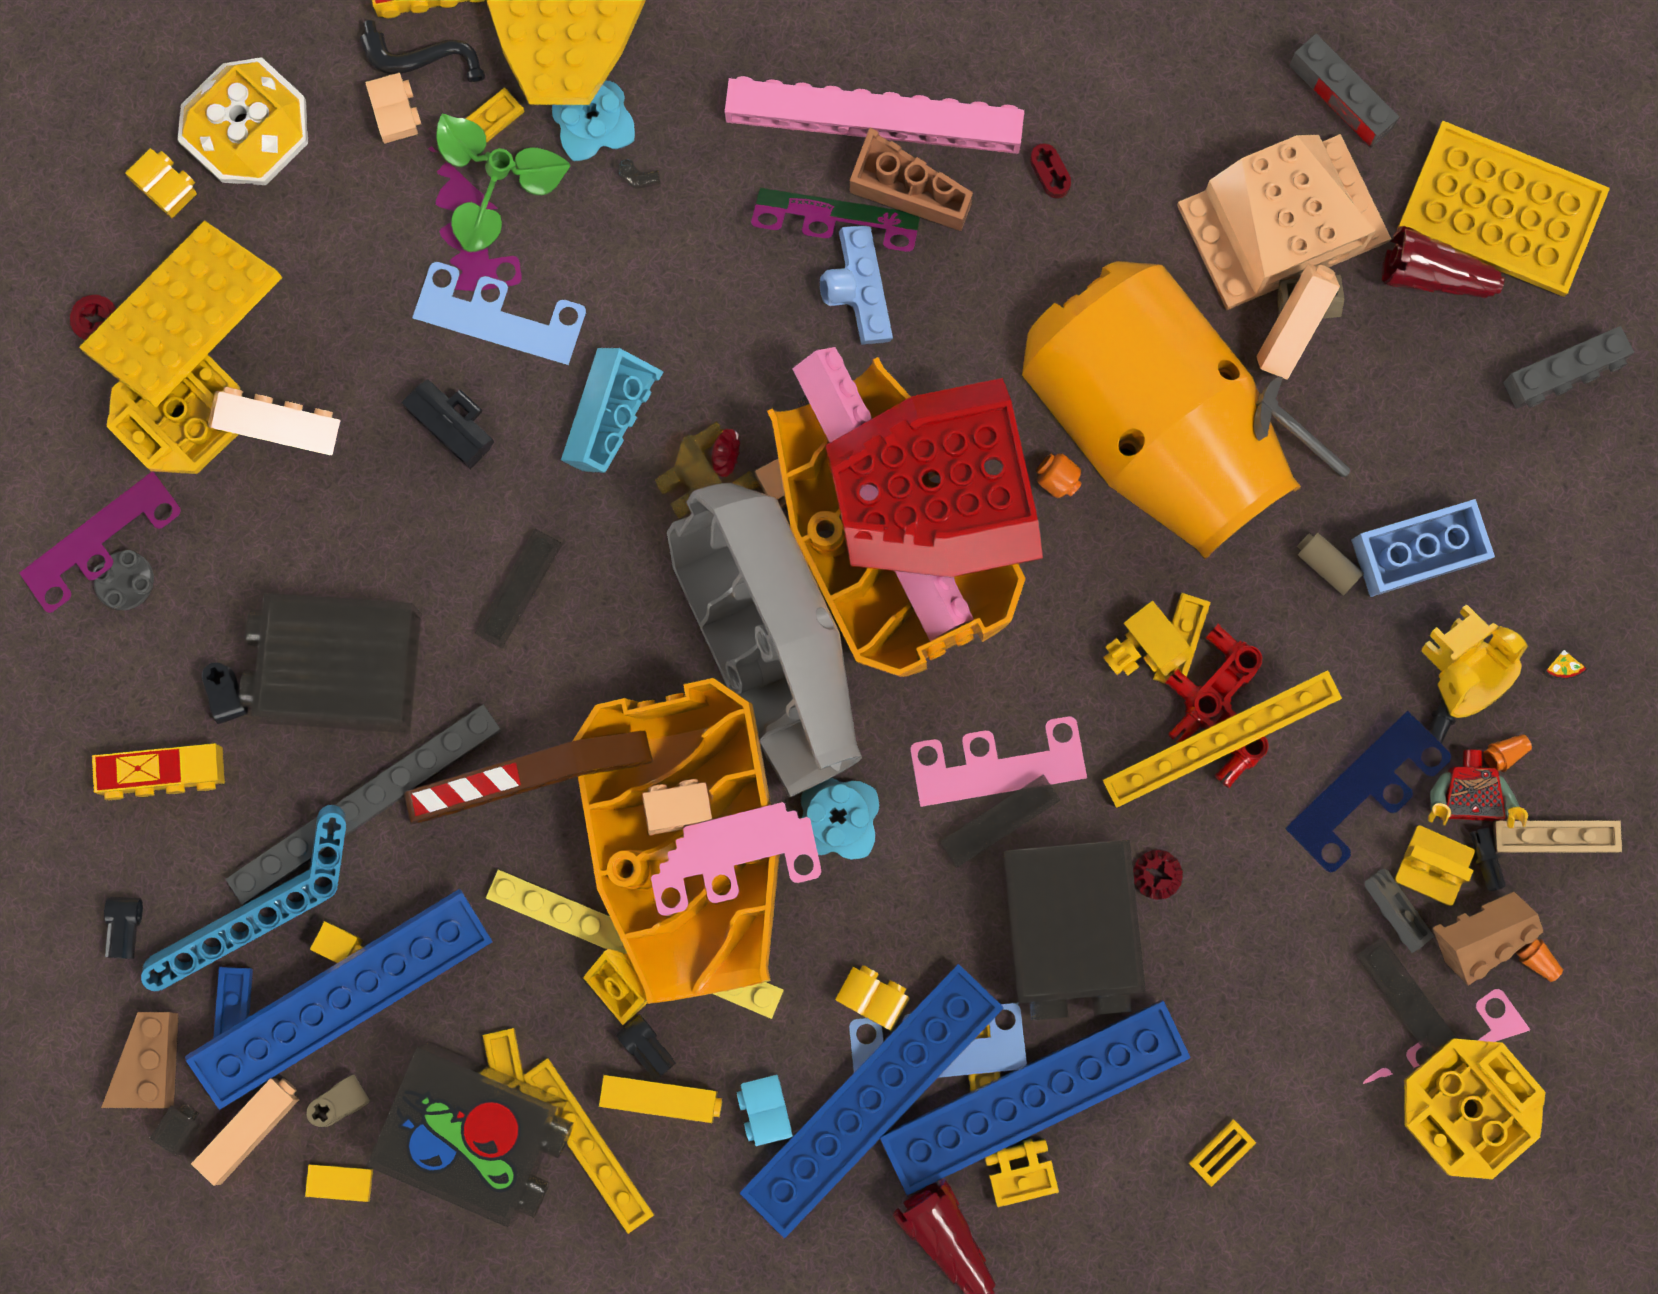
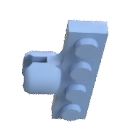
[820,226,893,345]

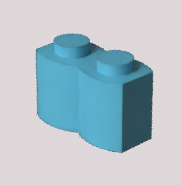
[736,1075,793,1146]

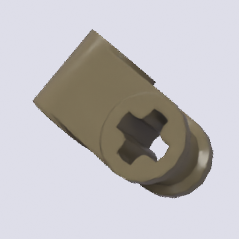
[306,1074,370,1127]

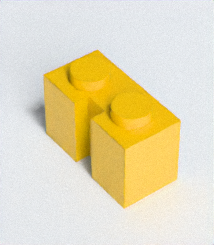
[1124,601,1194,676]

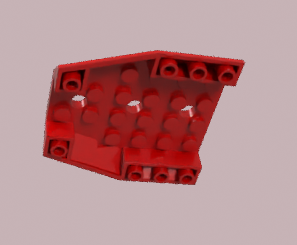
[825,378,1043,578]

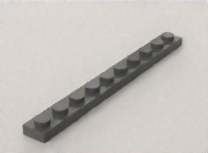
[226,704,502,905]

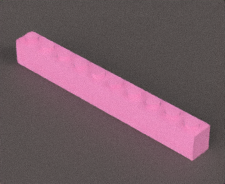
[725,76,1024,154]
[792,347,974,641]

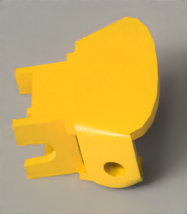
[1421,605,1528,718]

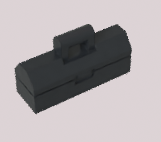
[401,380,494,470]

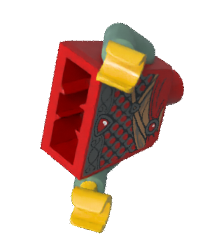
[1428,750,1528,828]

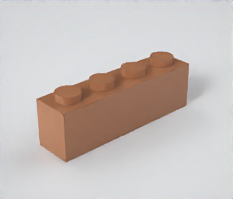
[850,127,973,231]

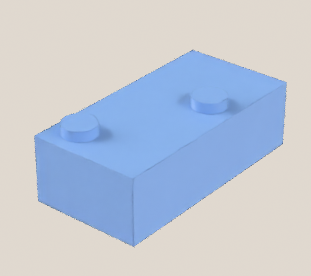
[1351,499,1495,597]

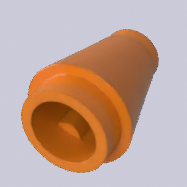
[1483,734,1532,772]
[1516,939,1563,982]

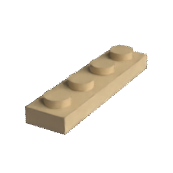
[1493,821,1622,853]

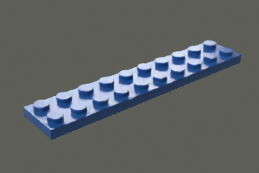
[185,889,493,1110]
[740,964,1004,1238]
[880,1000,1190,1195]

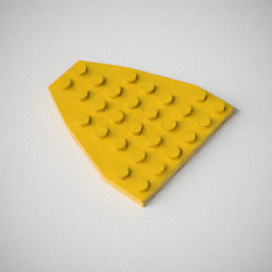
[486,0,646,105]

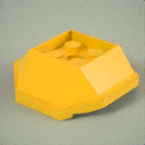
[107,354,240,474]
[1404,1039,1546,1179]

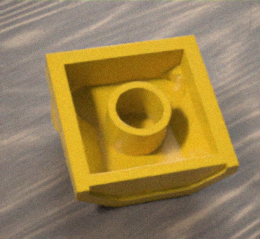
[583,949,647,1025]

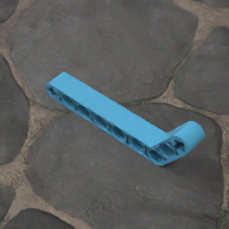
[141,805,346,991]

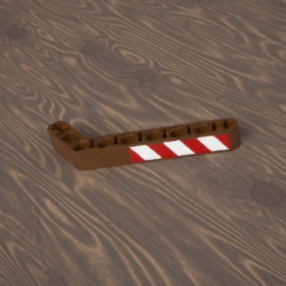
[404,731,653,824]

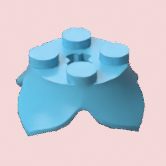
[552,80,635,161]
[801,778,879,859]

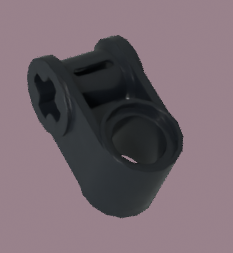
[202,662,248,724]

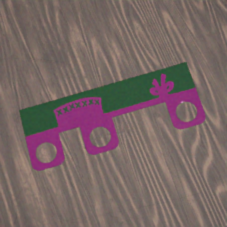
[751,188,920,252]

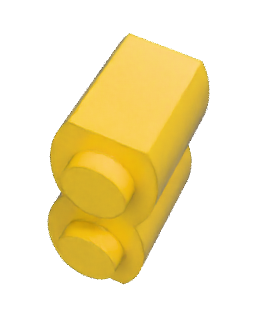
[125,148,197,218]
[835,965,910,1031]

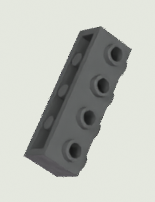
[1503,326,1634,409]

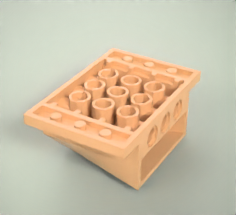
[1177,134,1391,310]

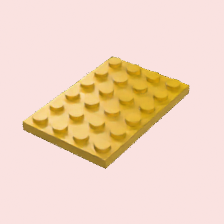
[1397,121,1610,297]
[79,220,282,408]

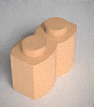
[366,73,421,144]

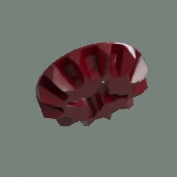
[70,295,116,340]
[712,428,741,477]
[1133,850,1183,900]

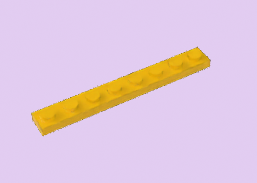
[1103,670,1342,808]

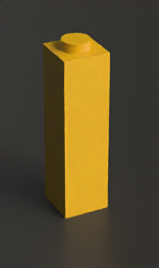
[599,1075,722,1123]

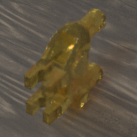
[655,421,760,519]

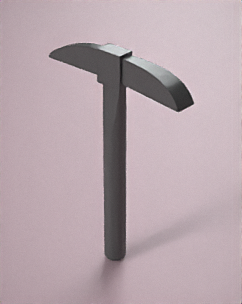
[1254,377,1350,477]

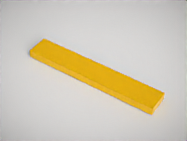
[523,1058,654,1234]

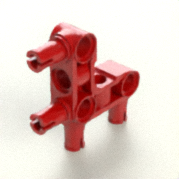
[1165,624,1269,788]

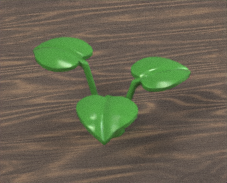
[436,114,570,252]

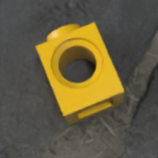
[310,921,363,963]

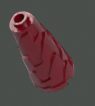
[1382,226,1505,298]
[893,1179,996,1294]

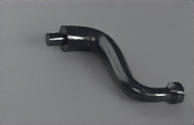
[360,20,485,82]

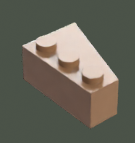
[1433,892,1543,986]
[101,1012,178,1108]

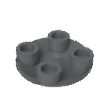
[93,550,154,610]

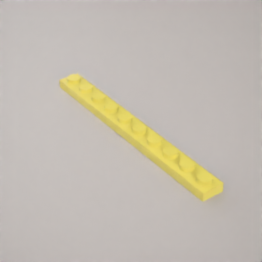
[486,870,784,1019]

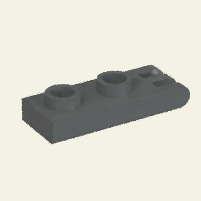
[1365,869,1434,953]

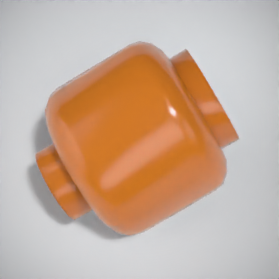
[1036,453,1082,498]

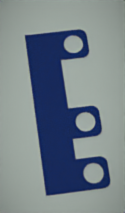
[1285,711,1451,872]

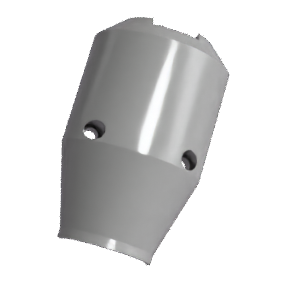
[667,483,862,797]

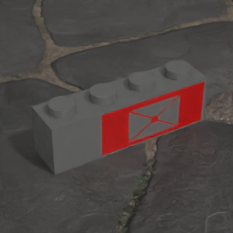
[1289,33,1399,148]

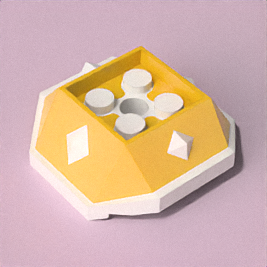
[178,58,308,185]

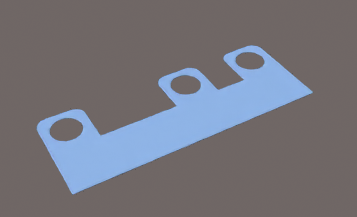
[412,262,586,365]
[849,1003,1027,1078]

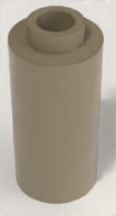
[1297,533,1364,596]

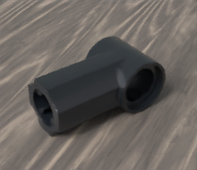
[104,897,143,959]
[615,1014,676,1080]

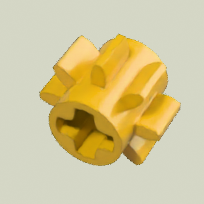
[1103,638,1141,676]

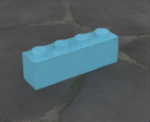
[561,348,663,473]

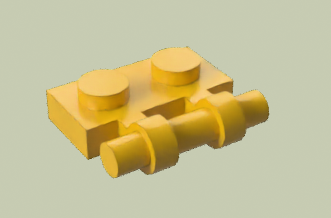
[985,1139,1059,1207]

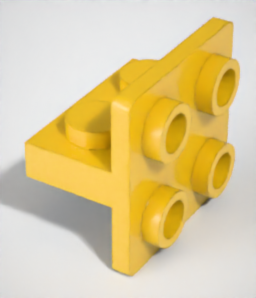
[1394,825,1475,906]

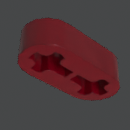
[1030,143,1071,199]

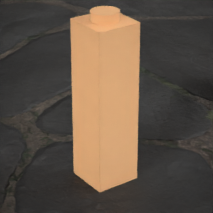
[1256,264,1340,380]
[191,1078,299,1186]

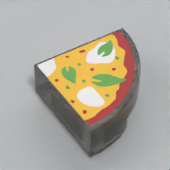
[1542,649,1587,680]

